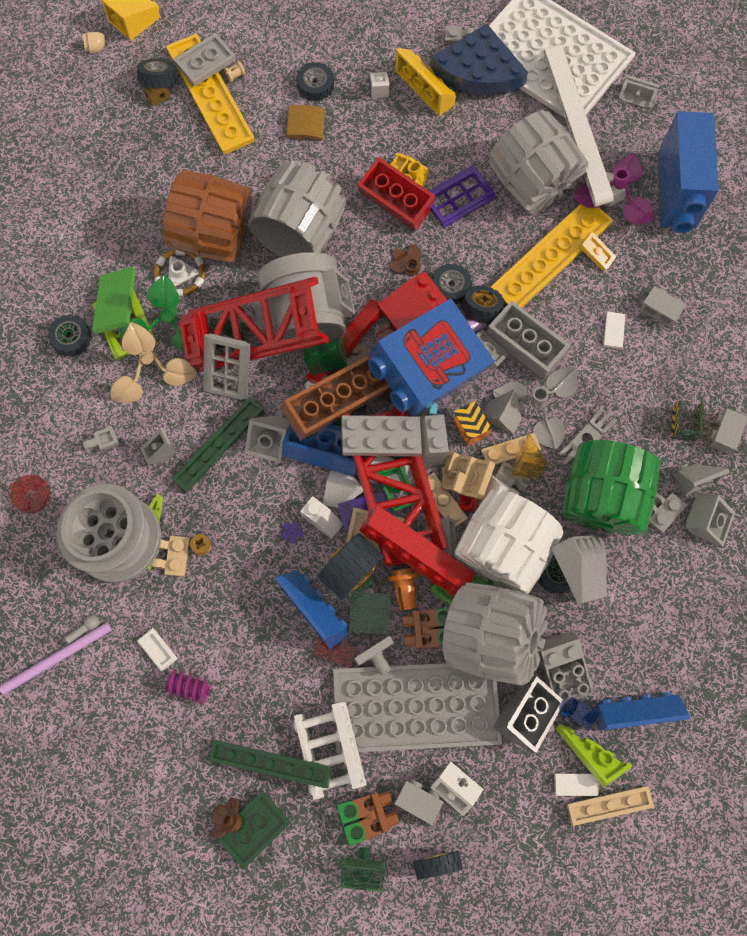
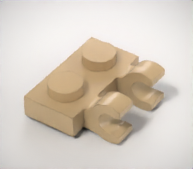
[151,536,190,577]

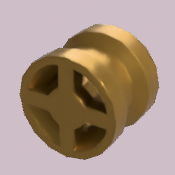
[190,534,212,556]

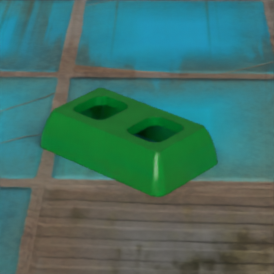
[377,466,416,511]

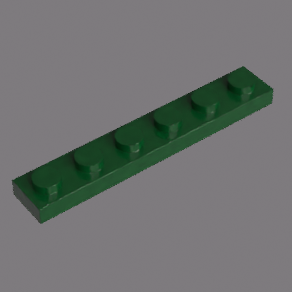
[172,397,264,493]
[209,740,333,789]

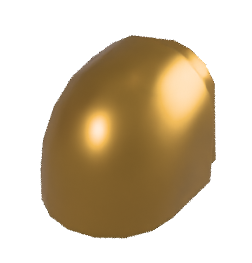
[144,87,170,106]

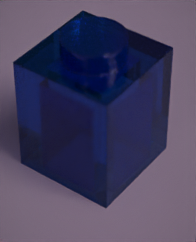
[561,697,599,732]

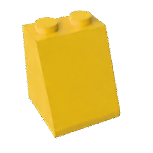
[101,0,160,41]

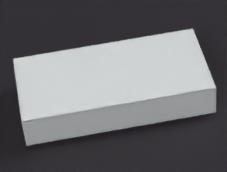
[603,312,625,350]
[137,628,178,672]
[554,774,598,796]

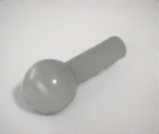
[64,615,100,644]

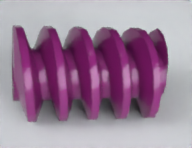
[164,669,211,705]

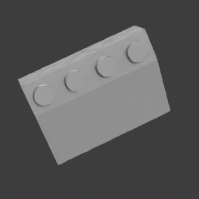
[551,535,607,605]

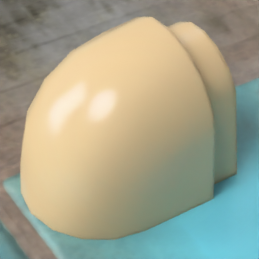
[83,32,105,54]

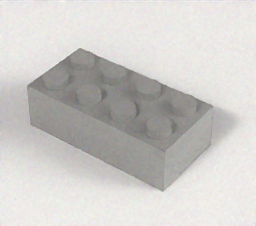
[487,300,570,379]

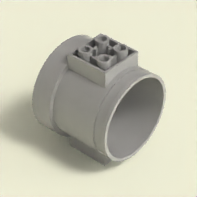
[252,252,355,350]

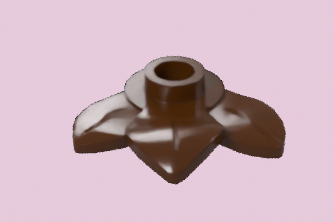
[389,244,421,276]
[210,797,242,839]

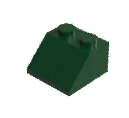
[304,337,348,376]

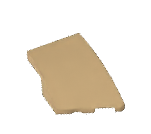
[441,451,495,500]

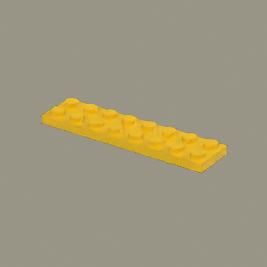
[166,33,255,155]
[491,205,614,308]

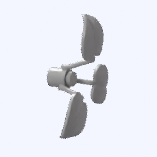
[493,367,578,450]

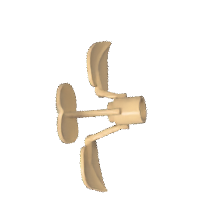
[110,322,197,403]

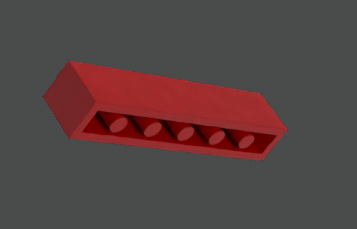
[359,505,475,597]

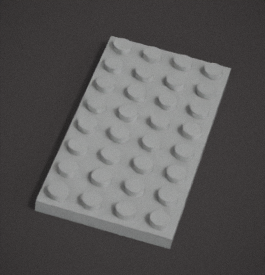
[333,663,502,753]

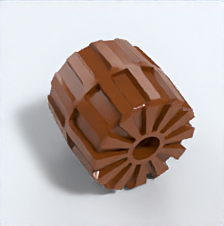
[163,170,252,263]

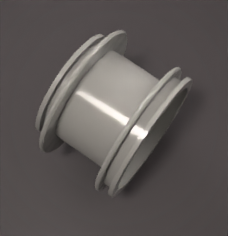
[57,484,161,582]

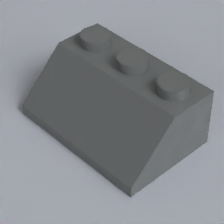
[494,676,565,753]

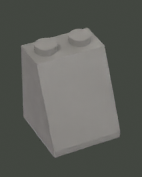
[403,415,449,468]

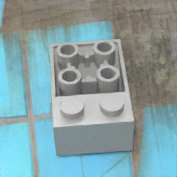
[538,631,593,704]

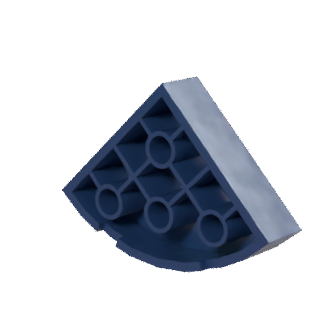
[430,24,528,96]

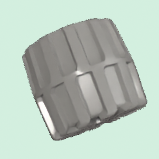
[489,110,589,214]
[248,160,347,257]
[442,583,547,686]

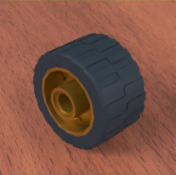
[318,533,384,600]

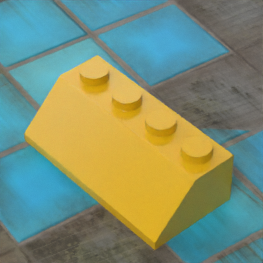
[395,48,456,116]

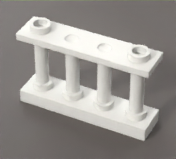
[293,702,366,800]

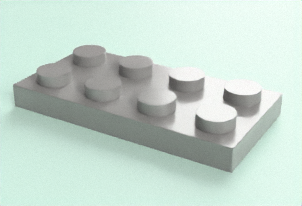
[341,415,422,456]

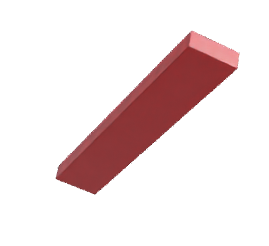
[305,299,383,384]

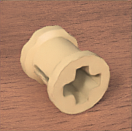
[223,60,246,83]

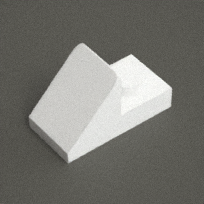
[370,72,389,98]

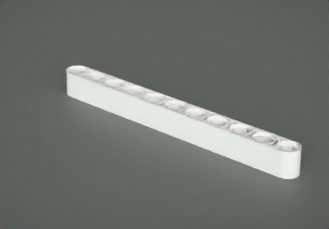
[544,44,613,207]

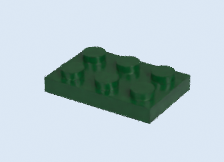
[218,790,291,869]

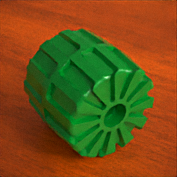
[562,440,661,536]

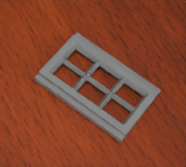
[203,334,251,400]

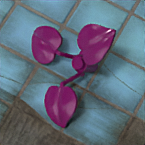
[573,153,653,224]

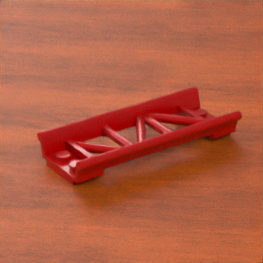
[179,276,329,372]
[344,407,449,567]

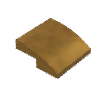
[286,105,325,141]

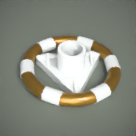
[153,249,206,296]

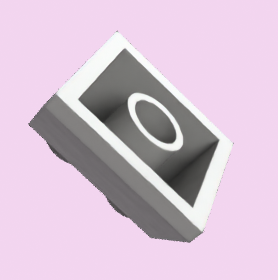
[685,493,735,547]

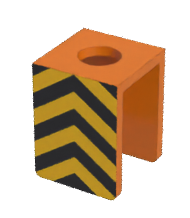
[453,401,492,446]

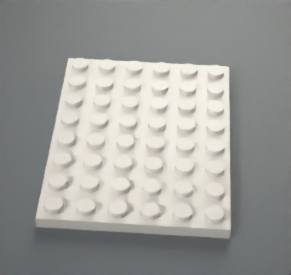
[489,0,636,117]

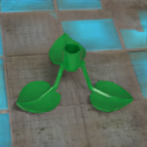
[120,274,184,351]

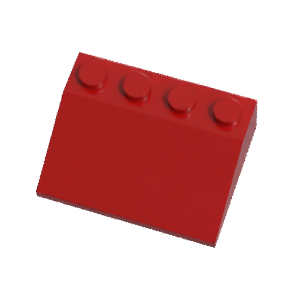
[377,272,447,330]

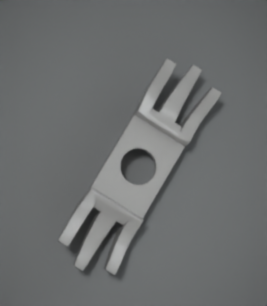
[559,408,617,465]

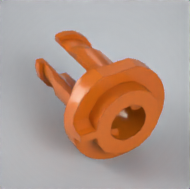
[387,568,419,610]

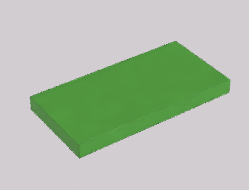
[92,266,136,334]

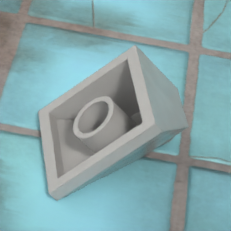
[244,416,290,463]
[673,464,729,496]

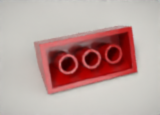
[357,157,436,232]

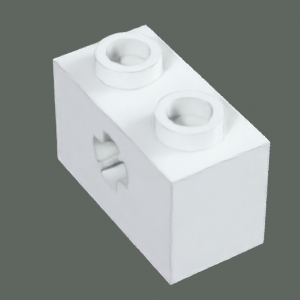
[430,762,484,816]

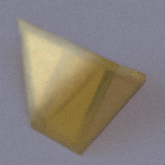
[512,432,547,478]

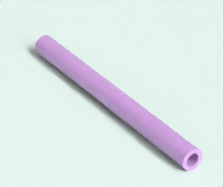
[0,622,112,695]

